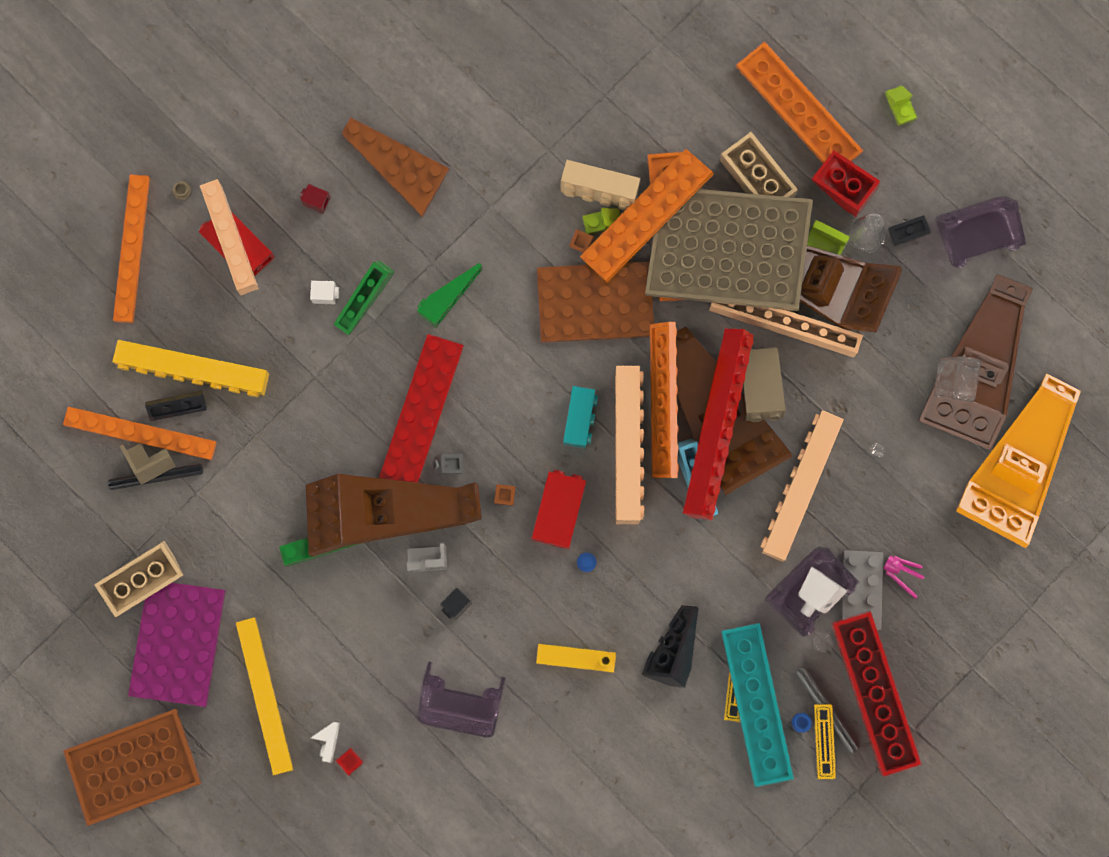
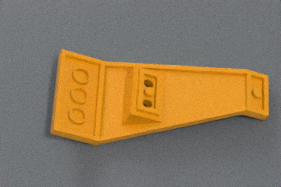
[956,373,1081,548]

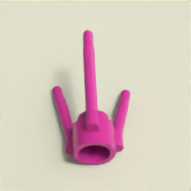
[883,555,924,599]

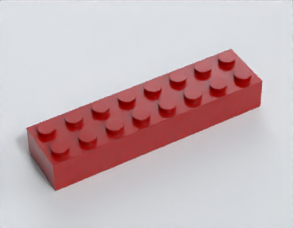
[831,611,922,777]

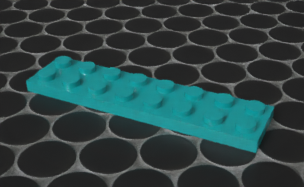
[721,623,794,787]

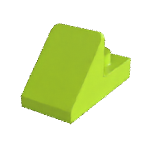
[885,85,917,126]
[582,208,620,235]

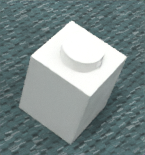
[310,281,339,304]

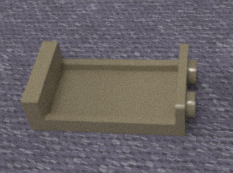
[743,348,786,422]

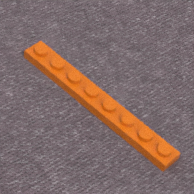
[113,174,150,323]
[63,407,217,461]

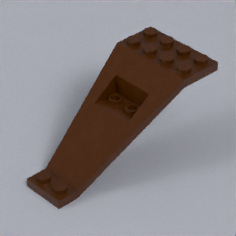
[800,245,902,333]
[305,474,482,557]

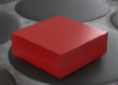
[336,748,364,776]

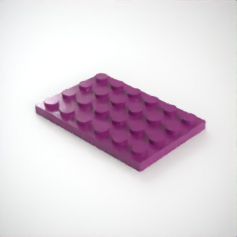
[128,583,226,707]

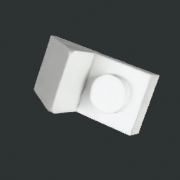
[311,722,340,762]

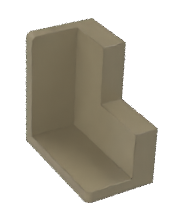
[120,443,176,485]

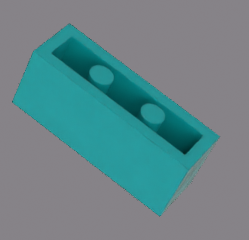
[563,386,598,449]

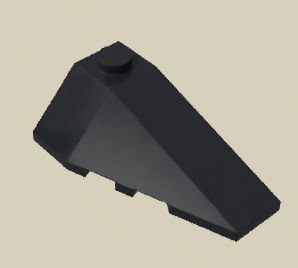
[642,605,699,688]

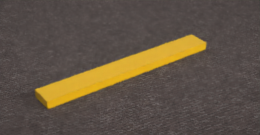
[236,617,293,775]

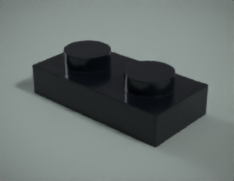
[888,215,931,246]

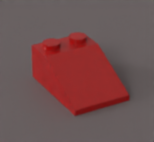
[812,150,880,217]

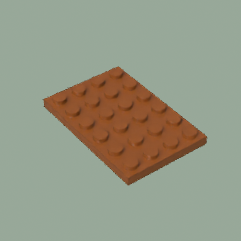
[537,262,654,343]
[63,709,202,826]

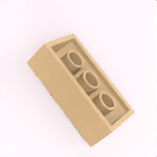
[94,541,183,618]

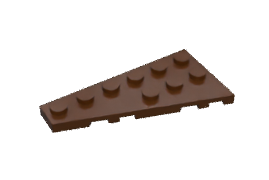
[342,118,449,218]

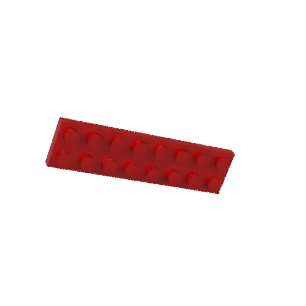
[379,334,464,483]

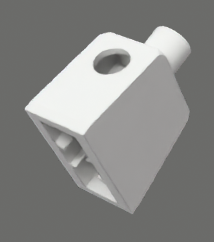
[799,567,847,618]

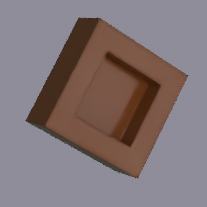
[569,229,594,253]
[494,484,516,506]

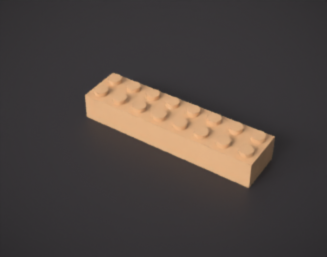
[615,366,644,524]

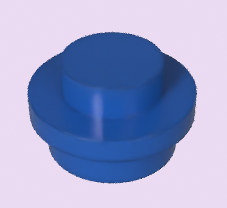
[577,553,596,572]
[792,713,812,733]

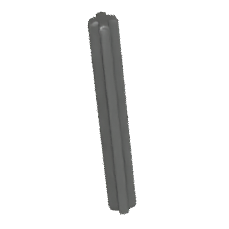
[796,667,859,753]

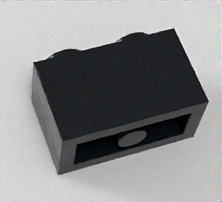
[440,587,472,620]

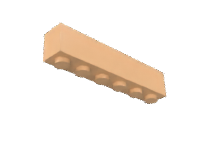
[200,179,259,295]

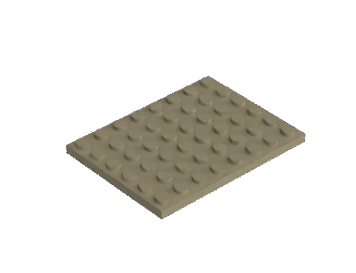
[645,189,813,311]

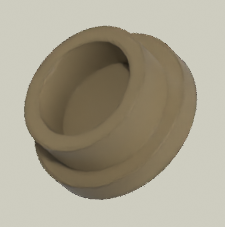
[172,181,191,200]

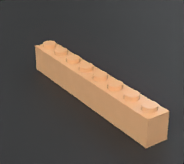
[709,302,863,358]
[760,410,844,562]

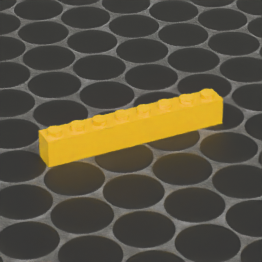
[112,340,269,397]

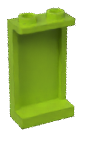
[807,220,850,285]

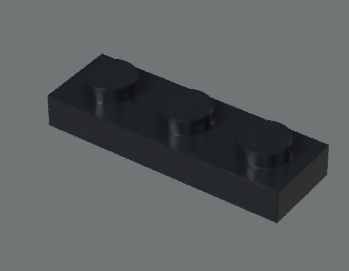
[145,391,207,421]

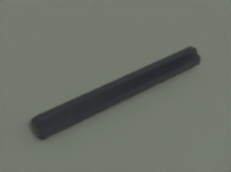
[108,464,203,490]

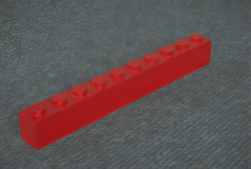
[683,328,754,520]

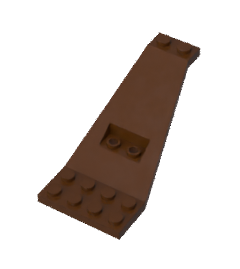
[919,274,1033,450]
[676,326,792,495]

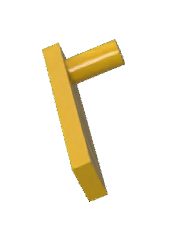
[536,644,616,673]

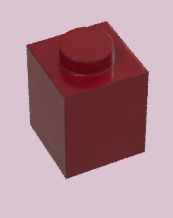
[300,184,331,214]

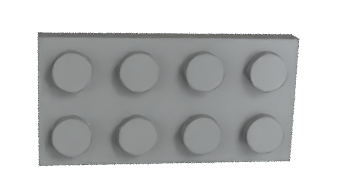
[841,550,883,630]

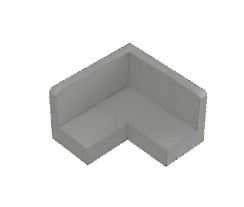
[407,543,447,572]

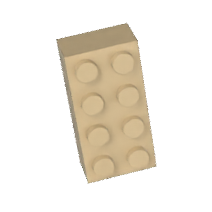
[719,132,798,198]
[561,160,640,211]

